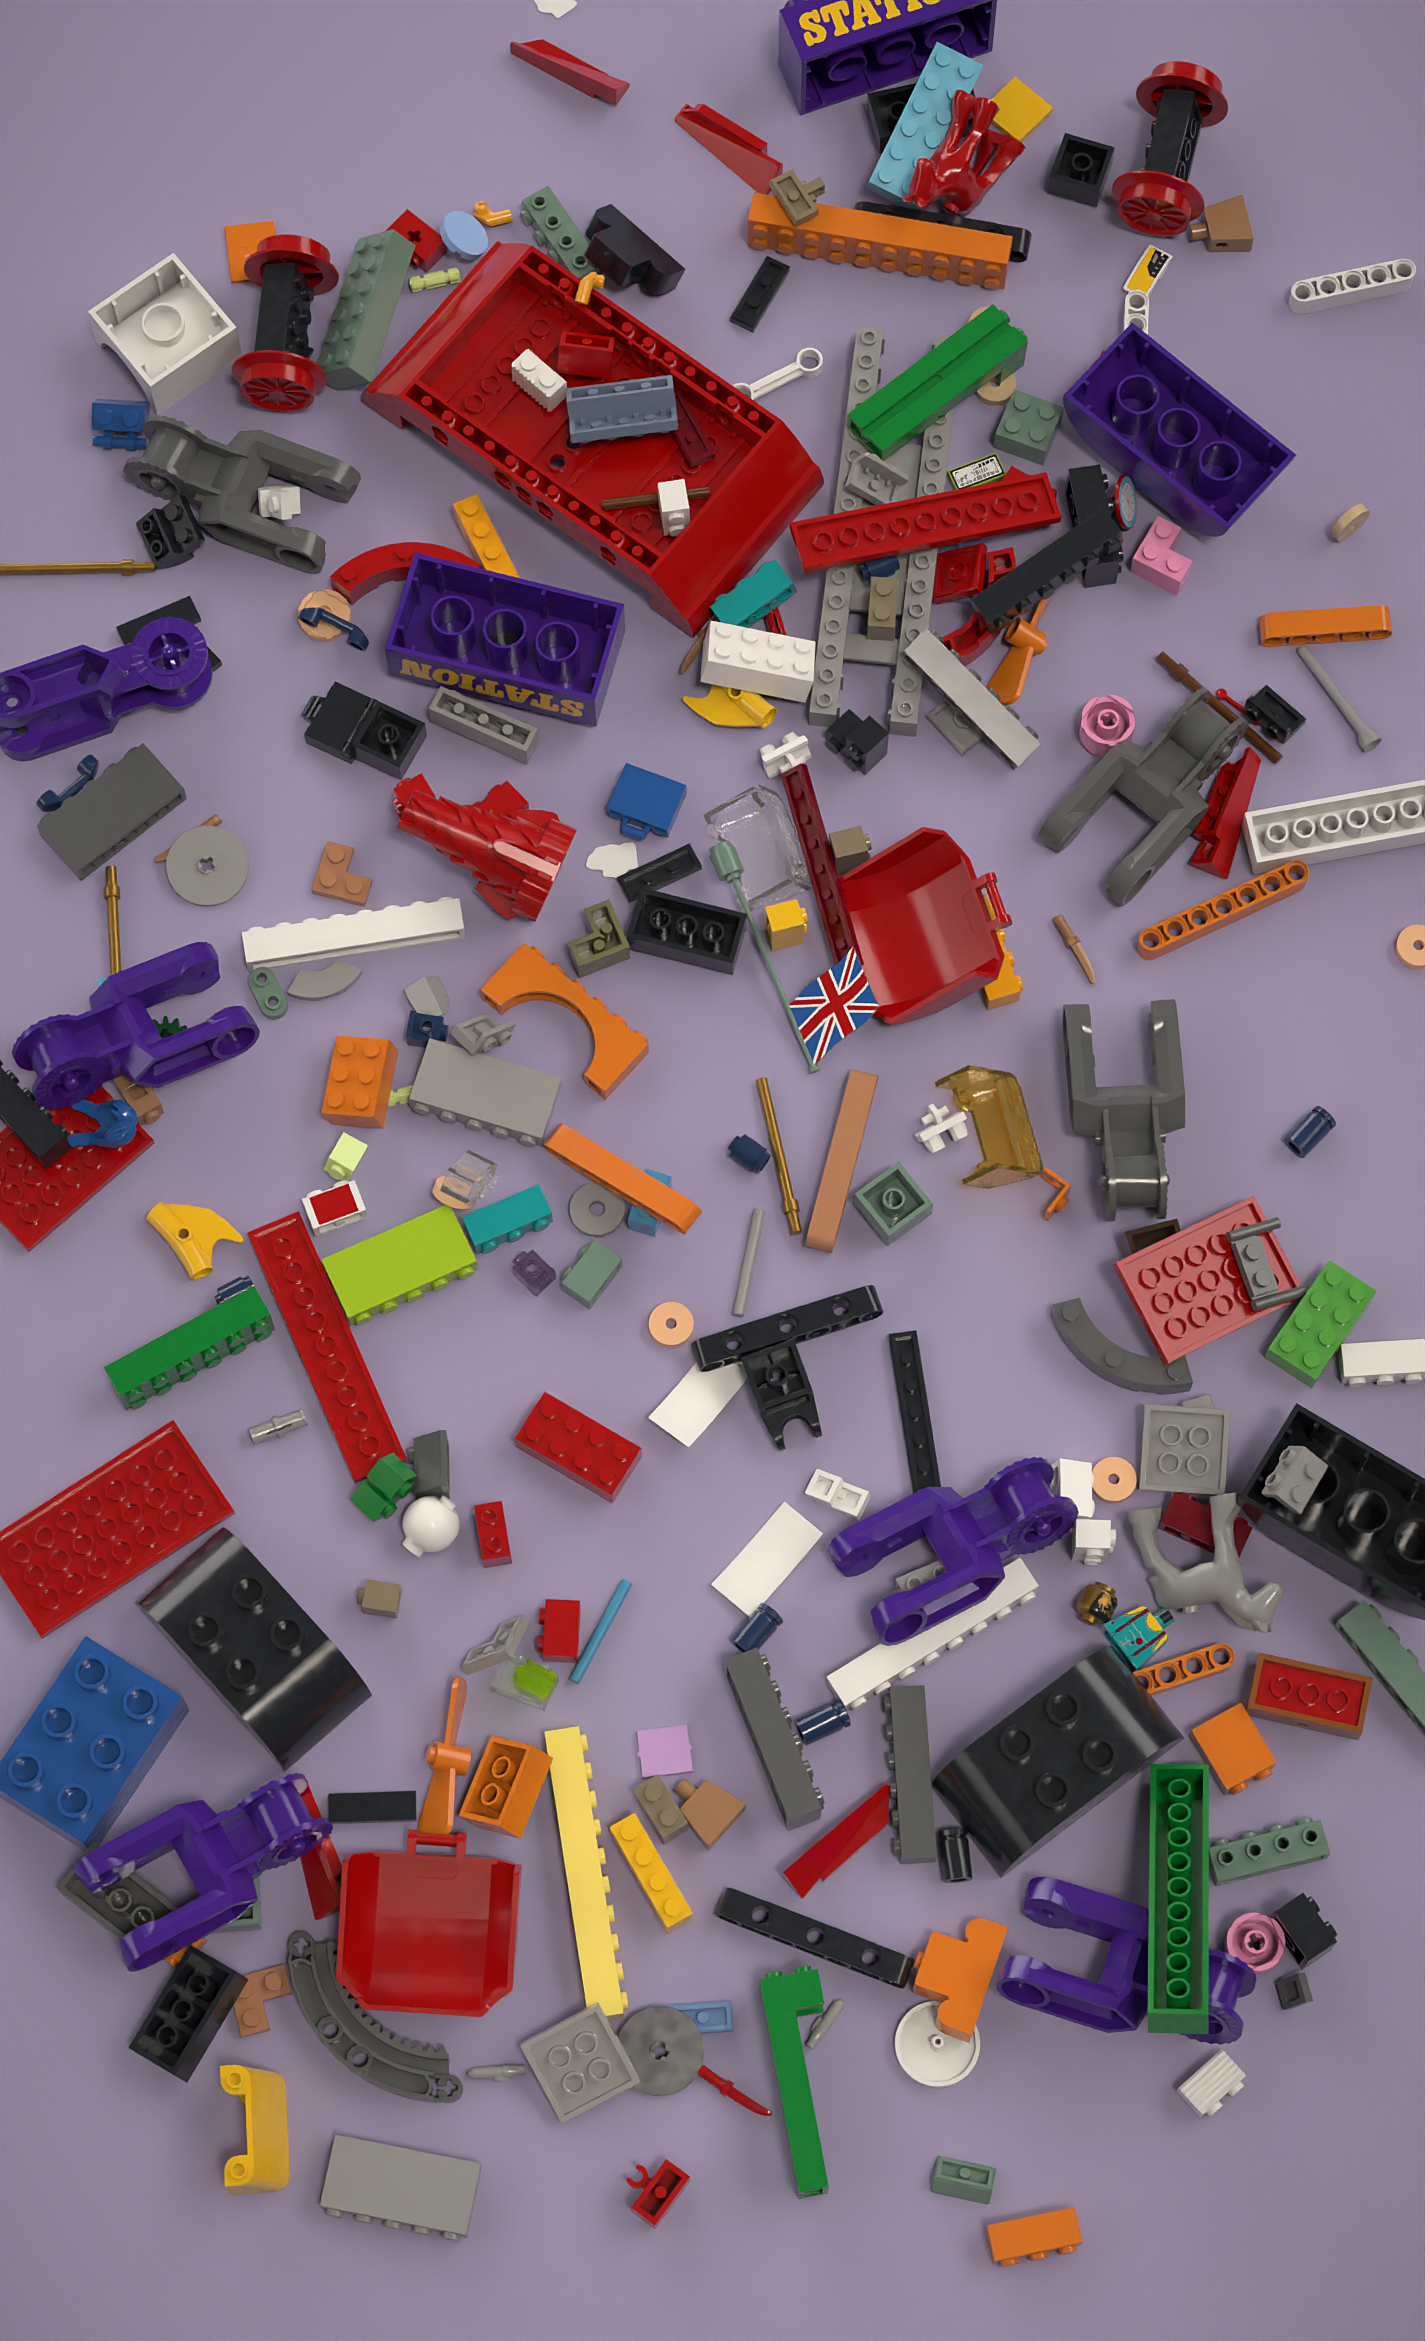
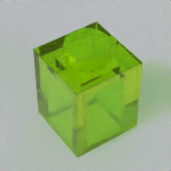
[512,1659,559,1706]

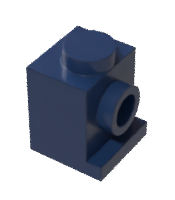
[406,1010,449,1048]

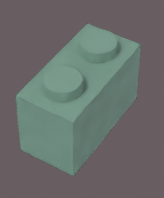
[561,1240,623,1310]

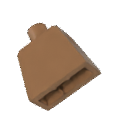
[1189,195,1254,252]
[674,1779,746,1850]

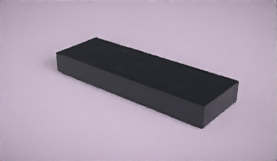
[730,256,790,333]
[116,596,201,645]
[617,843,702,903]
[329,1791,417,1824]

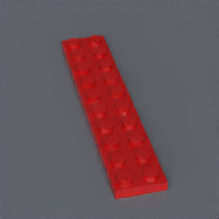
[789,472,1062,573]
[247,1211,407,1483]

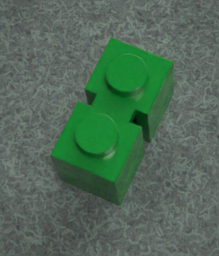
[349,1453,417,1522]

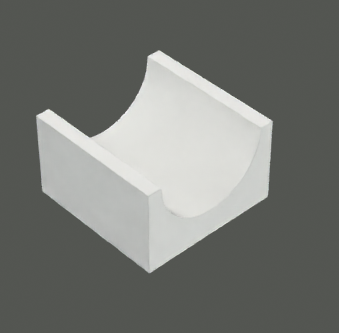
[88,253,242,415]

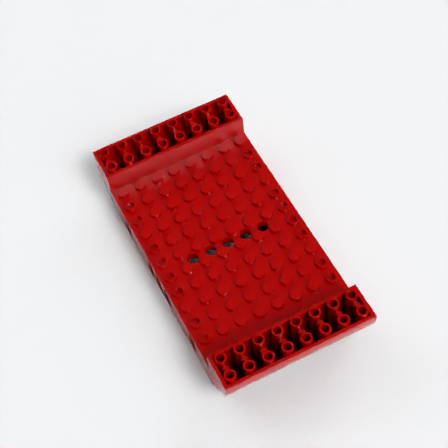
[361,241,824,638]

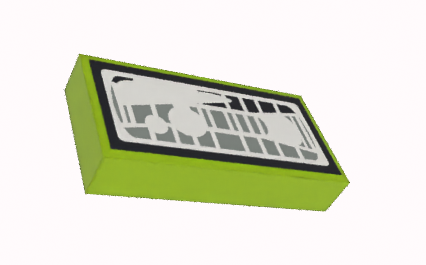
[947,453,1006,490]

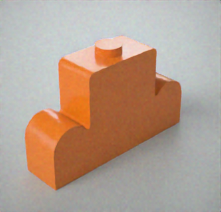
[913,1918,1008,2043]

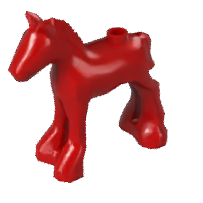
[903,89,1026,216]

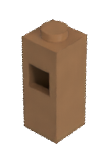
[112,1075,164,1126]

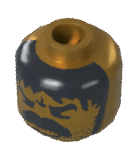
[1076,1582,1118,1626]

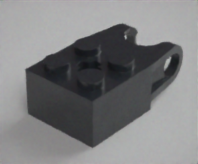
[741,1339,822,1451]

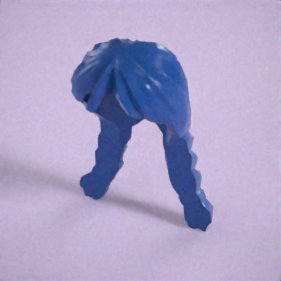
[67,1099,138,1148]

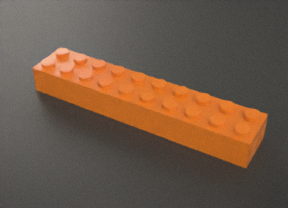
[747,193,1013,290]

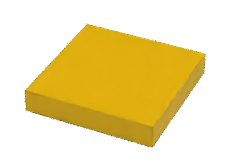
[991,77,1053,142]

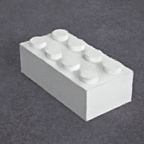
[700,621,815,703]

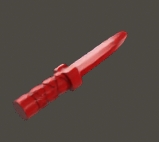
[697,2065,772,2116]

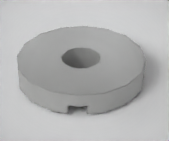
[569,1182,625,1238]

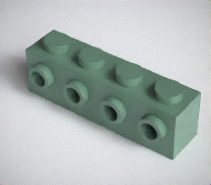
[520,185,604,280]
[1209,1818,1330,1887]

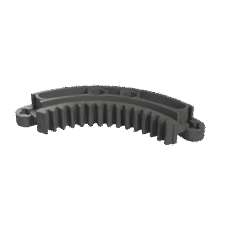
[288,1931,463,2103]

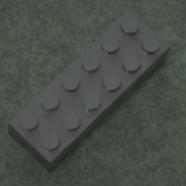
[725,1648,825,1831]

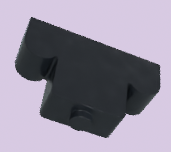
[584,204,685,295]

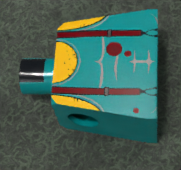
[1101,1605,1175,1672]

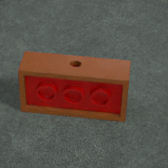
[1245,1652,1373,1740]

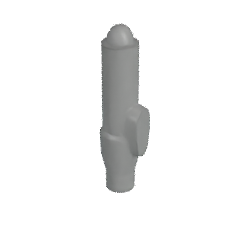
[806,1999,844,2050]
[467,2064,525,2081]

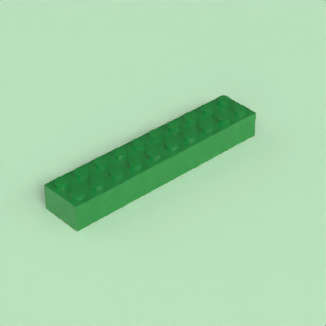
[1148,1764,1209,2034]

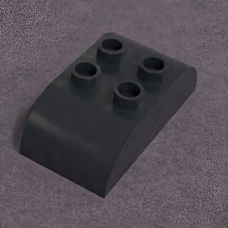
[1238,1403,1425,1620]
[135,1527,372,1771]
[932,1646,1184,1878]

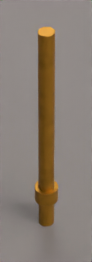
[0,559,155,575]
[104,865,121,975]
[756,1077,802,1235]

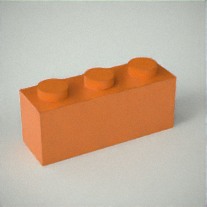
[986,2207,1083,2267]

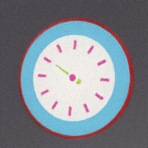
[1110,475,1137,529]

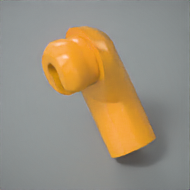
[474,202,512,227]
[575,272,605,306]

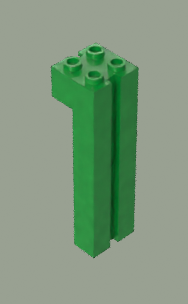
[847,304,1028,461]
[759,1966,829,2199]

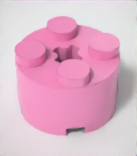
[1079,695,1135,757]
[1223,1912,1285,1976]

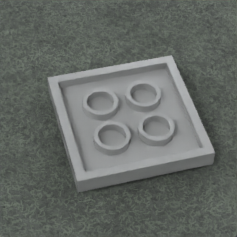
[1139,1404,1231,1495]
[520,2002,640,2124]

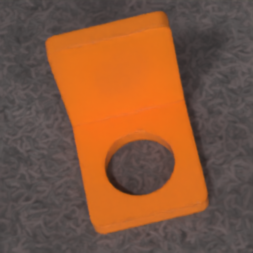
[1041,1167,1071,1221]

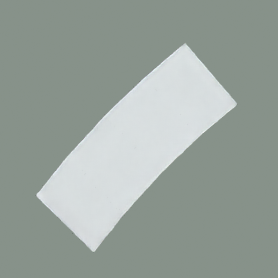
[648,1362,747,1447]
[711,1502,823,1617]

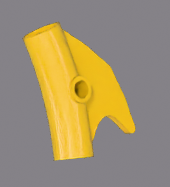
[682,684,777,728]
[146,1202,244,1280]

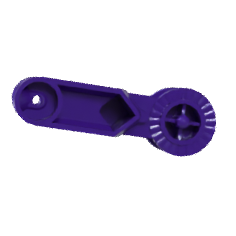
[0,617,213,762]
[12,942,260,1109]
[827,1457,1079,1646]
[74,1773,333,1972]
[996,1877,1257,2045]

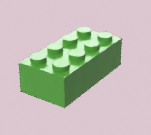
[1265,1260,1377,1389]

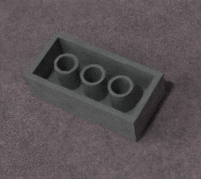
[56,1841,178,1940]

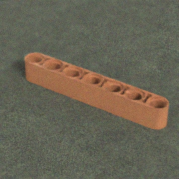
[805,1069,878,1253]

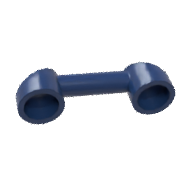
[298,607,369,651]
[36,755,99,812]

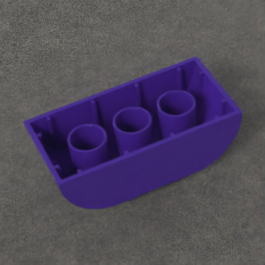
[1063,323,1296,537]

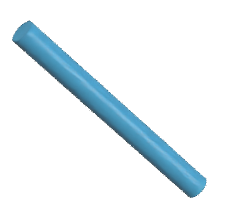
[569,1579,632,1684]

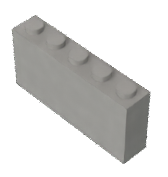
[409,1038,562,1147]
[320,2135,482,2241]

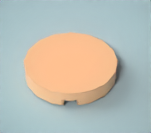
[298,589,351,641]

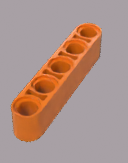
[1259,605,1393,647]
[1133,1643,1235,1696]

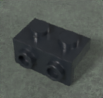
[1244,684,1306,744]

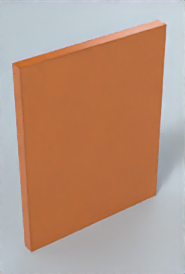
[225,220,276,283]

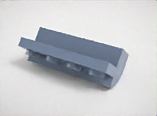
[566,375,678,444]

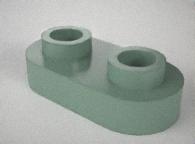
[249,967,288,1020]

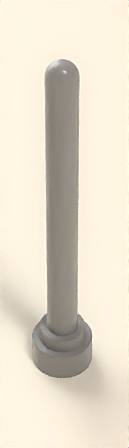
[1298,645,1382,752]

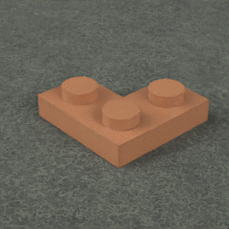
[312,841,372,907]
[234,1964,292,2038]

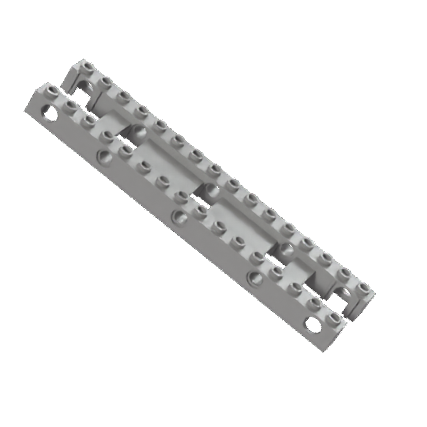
[809,326,954,737]

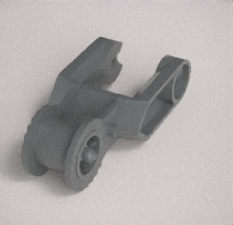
[124,415,361,574]
[1038,687,1249,906]
[1062,999,1185,1222]

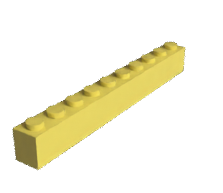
[545,1726,629,2020]

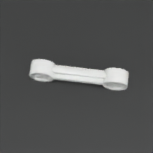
[732,348,823,400]

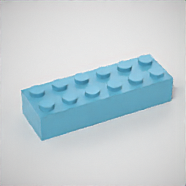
[866,42,984,209]

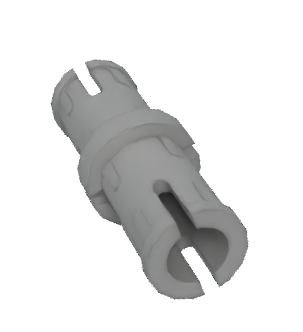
[248,1408,308,1445]

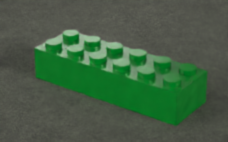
[104,1286,275,1411]

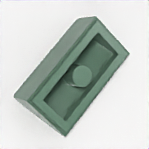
[931,2156,996,2204]

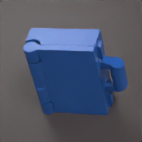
[607,763,687,842]

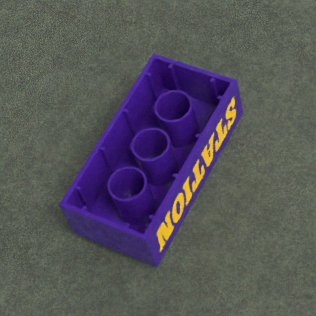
[778,0,997,116]
[385,552,625,727]

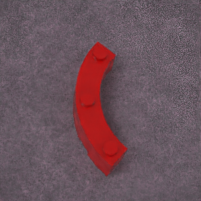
[330,542,482,606]
[942,547,1016,666]

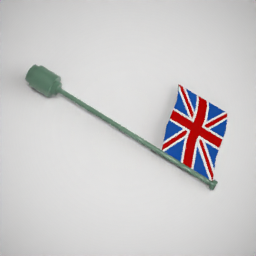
[709,841,879,1074]

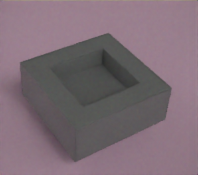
[1276,1973,1313,2010]

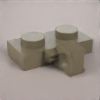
[769,169,825,227]

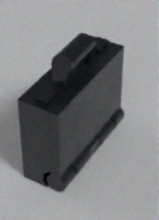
[302,681,377,765]

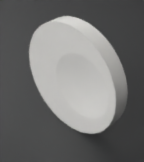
[895,2001,980,2088]

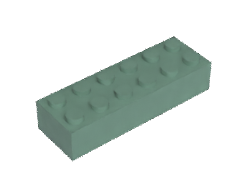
[317,229,415,390]

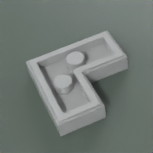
[462,1615,529,1675]

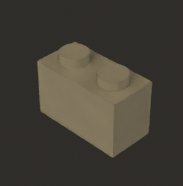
[867,576,898,641]
[829,826,872,877]
[633,1774,689,1844]

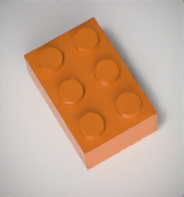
[321,1036,399,1129]
[458,1735,553,1839]

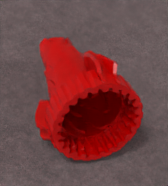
[397,789,577,922]

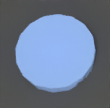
[440,211,488,260]

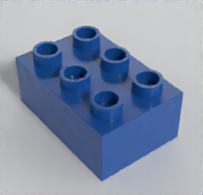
[0,1636,189,1851]

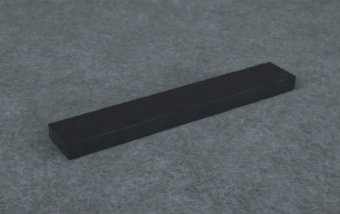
[888,1330,941,1494]

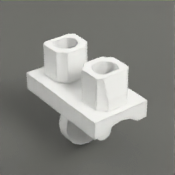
[760,732,812,779]
[914,1104,968,1153]

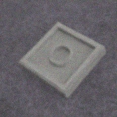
[926,700,983,757]

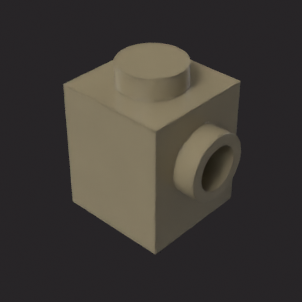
[358,1579,402,1619]

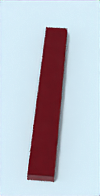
[780,763,864,966]

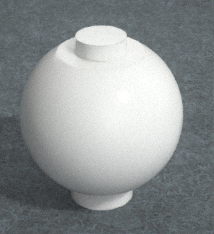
[402,1495,460,1557]

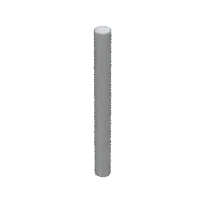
[733,1208,765,1317]

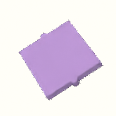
[637,1724,693,1779]

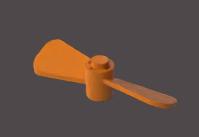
[986,589,1056,705]
[418,1677,471,1835]

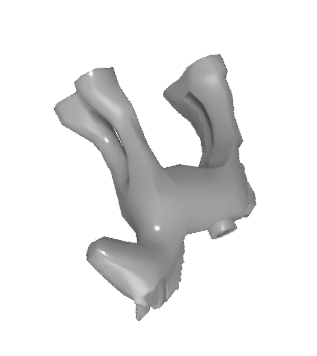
[1127,1492,1284,1634]

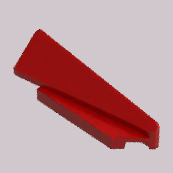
[510,39,630,105]
[675,104,783,195]
[1190,747,1261,879]
[300,1775,342,1920]
[783,1783,890,1899]

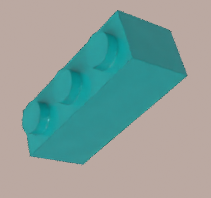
[710,559,798,628]
[462,1184,553,1254]

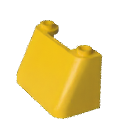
[220,2065,290,2195]

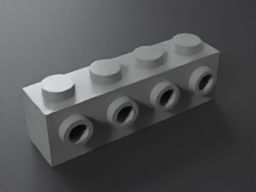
[429,686,539,764]

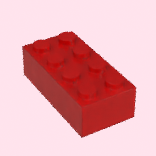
[515,1391,642,1504]

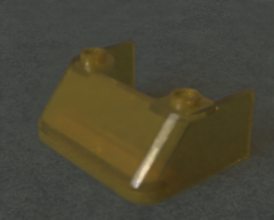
[935,1065,1043,1189]

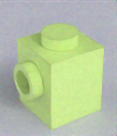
[323,1132,368,1181]

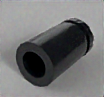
[939,1828,973,1883]

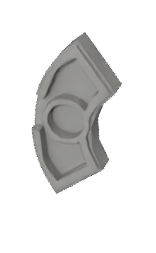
[287,958,362,1001]

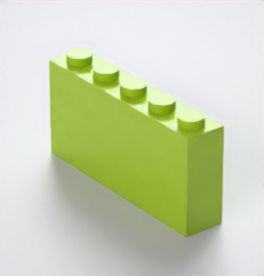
[321,1205,478,1326]

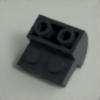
[136,495,205,568]

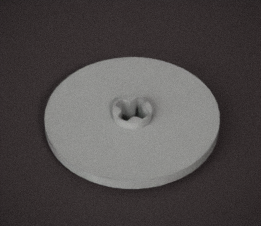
[166,826,248,906]

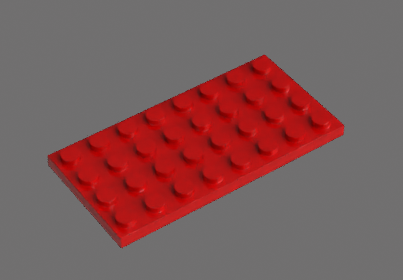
[0,1420,235,1639]

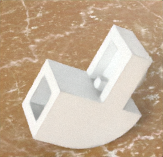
[258,484,301,520]

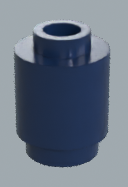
[858,555,900,584]
[728,1134,771,1174]
[214,1276,254,1305]

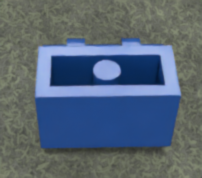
[92,399,150,451]

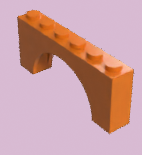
[480,943,649,1100]

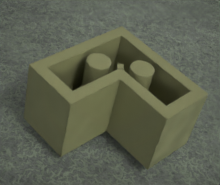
[568,899,630,978]

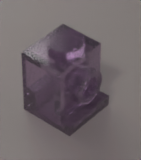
[512,1249,556,1297]

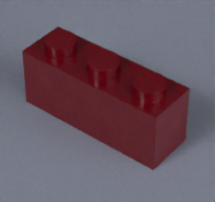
[1158,1492,1253,1558]

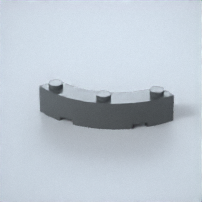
[1051,1298,1193,1395]

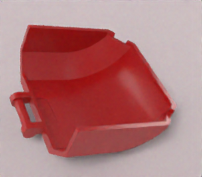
[840,827,1013,1025]
[336,1829,522,2017]

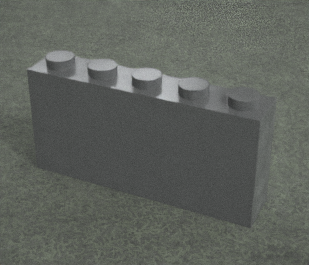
[37,743,187,881]

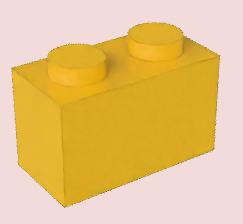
[765,899,808,951]

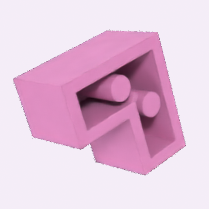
[1130,516,1193,596]

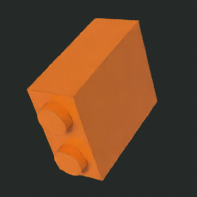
[1189,1703,1277,1795]

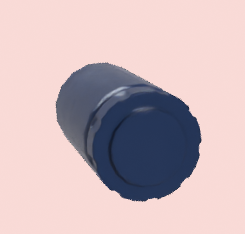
[1284,1106,1336,1158]
[730,1603,783,1653]
[794,1700,851,1746]

